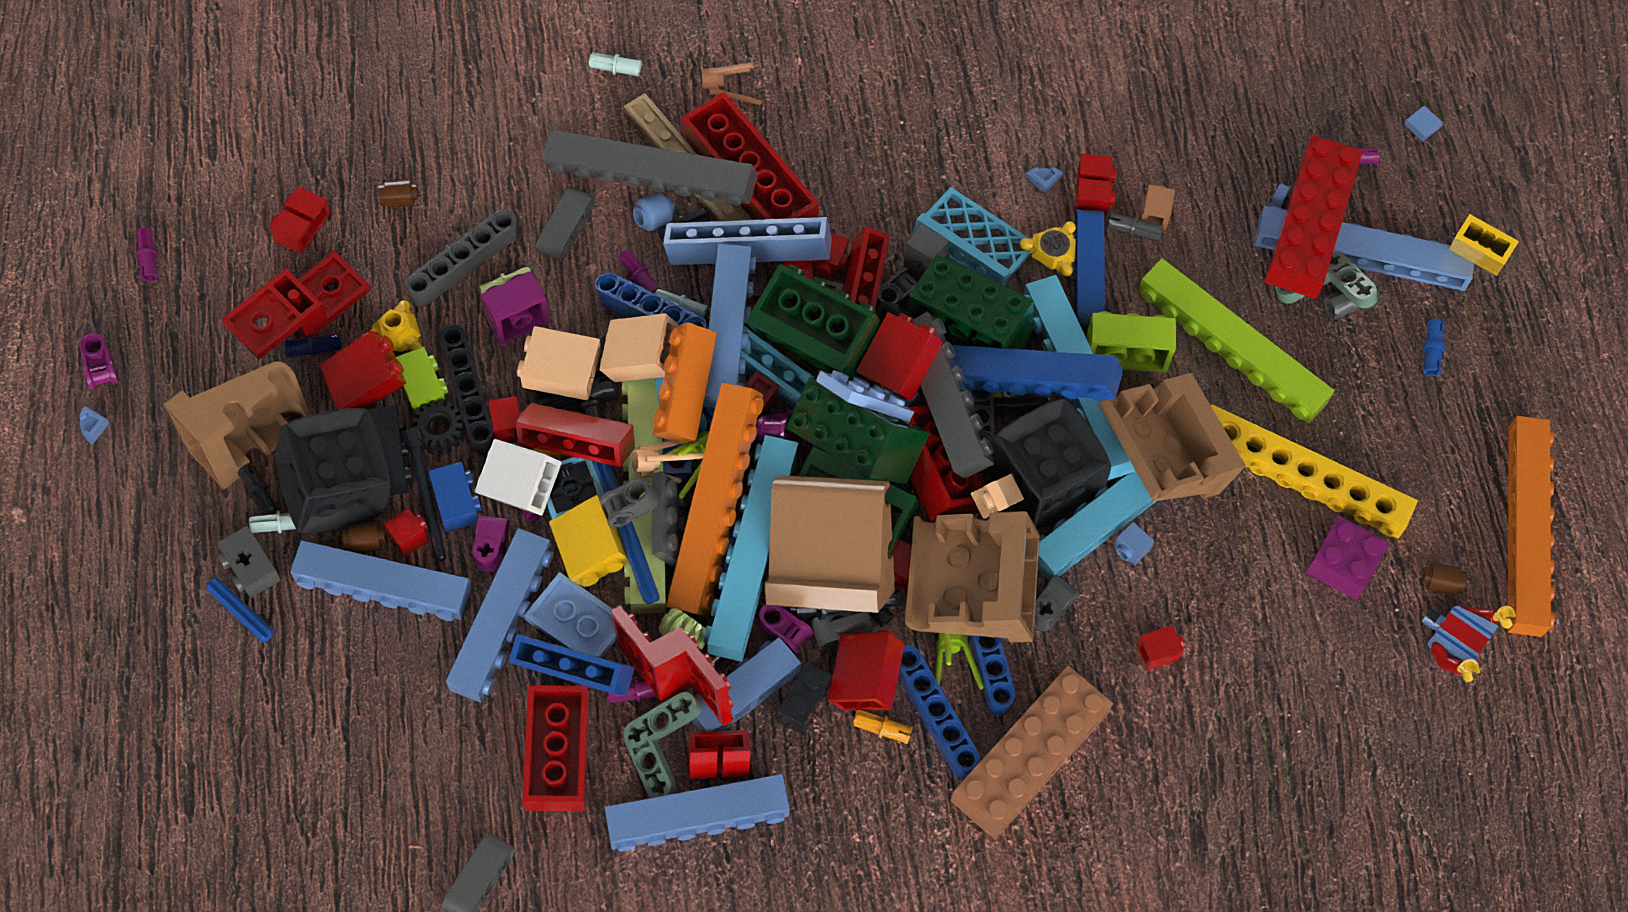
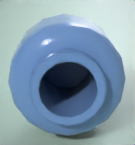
[633,193,675,231]

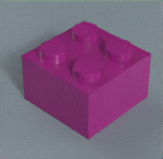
[481,271,550,346]
[1306,516,1390,601]

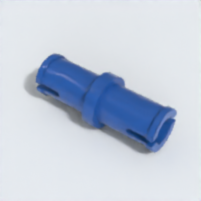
[1423,319,1445,376]

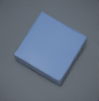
[1404,106,1443,142]

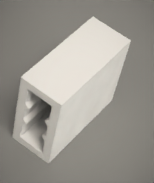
[474,439,562,516]

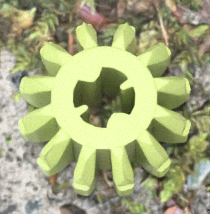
[658,608,706,649]

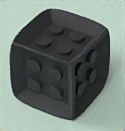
[988,398,1111,530]
[275,408,391,534]

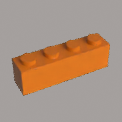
[653,322,717,444]

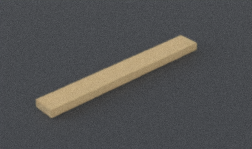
[624,93,753,221]

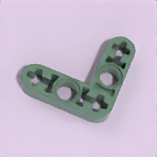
[1275,251,1378,308]
[623,692,702,798]

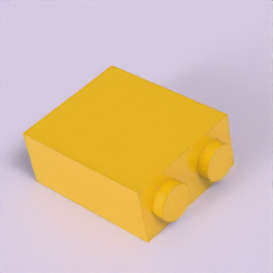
[1449,214,1519,276]
[549,495,629,587]

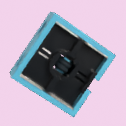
[546,457,604,520]

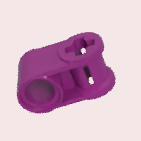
[80,333,119,390]
[757,412,795,442]
[473,515,510,573]
[758,604,814,656]

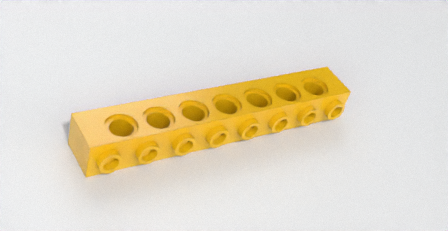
[1211,404,1418,539]

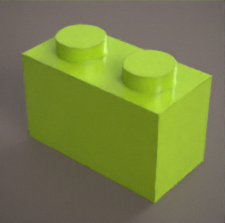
[396,347,448,415]

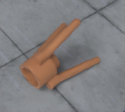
[702,63,762,105]

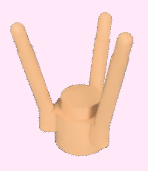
[632,440,704,484]

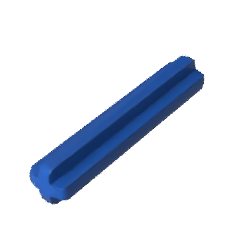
[206,577,274,643]

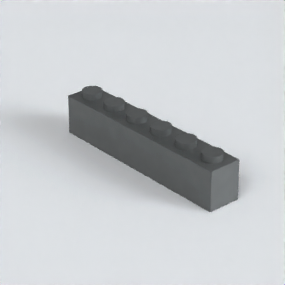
[913,312,994,479]

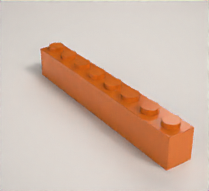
[666,383,763,617]
[1508,416,1555,637]

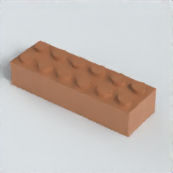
[951,666,1113,840]

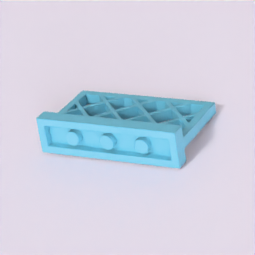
[912,187,1032,286]

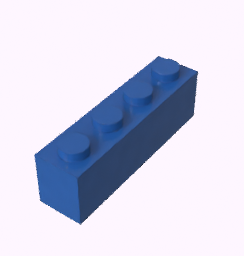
[508,634,635,696]

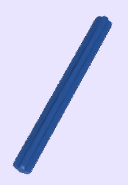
[593,461,660,604]

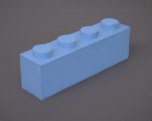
[687,637,801,732]

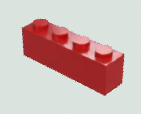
[842,226,890,309]
[516,403,635,467]

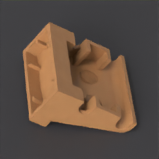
[164,362,310,490]
[1098,373,1245,501]
[765,475,895,613]
[905,511,1040,643]

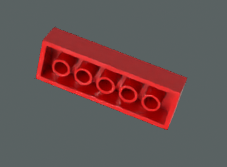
[681,92,819,220]
[1264,134,1363,299]

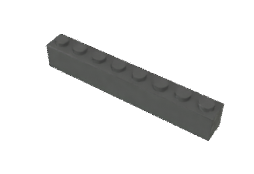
[542,130,758,205]

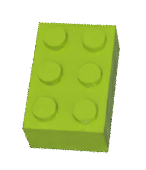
[1086,311,1176,372]

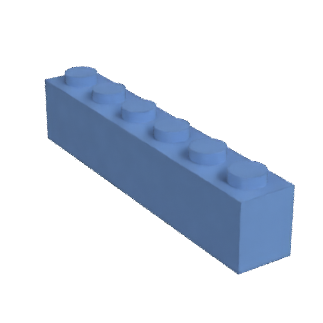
[663,217,832,265]
[703,244,756,408]
[446,528,554,703]
[290,540,472,621]
[605,774,789,852]

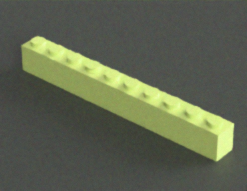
[622,378,666,614]

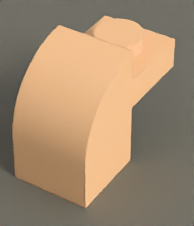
[970,474,1024,519]

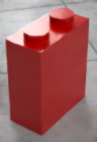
[856,312,943,401]
[320,330,406,410]
[827,630,905,711]

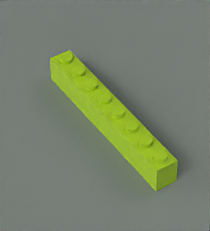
[1138,258,1335,424]

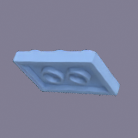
[816,370,914,422]
[524,572,617,657]

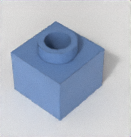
[1114,522,1154,566]

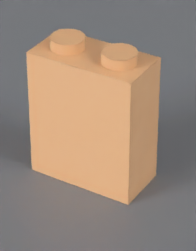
[599,313,678,382]
[517,326,601,401]

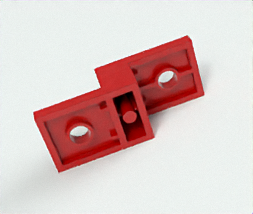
[221,251,371,361]
[610,605,734,726]

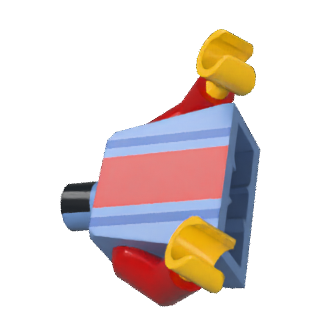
[1421,606,1516,682]

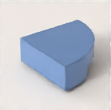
[1026,167,1063,193]
[1270,183,1290,208]
[80,406,109,444]

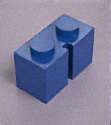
[428,462,482,532]

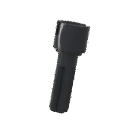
[537,374,617,409]

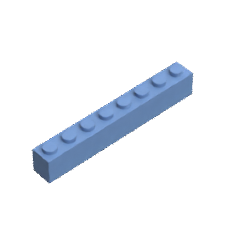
[1254,205,1474,291]

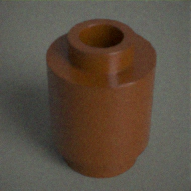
[378,179,419,208]
[342,521,386,553]
[1422,562,1467,595]

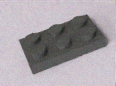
[652,471,690,569]

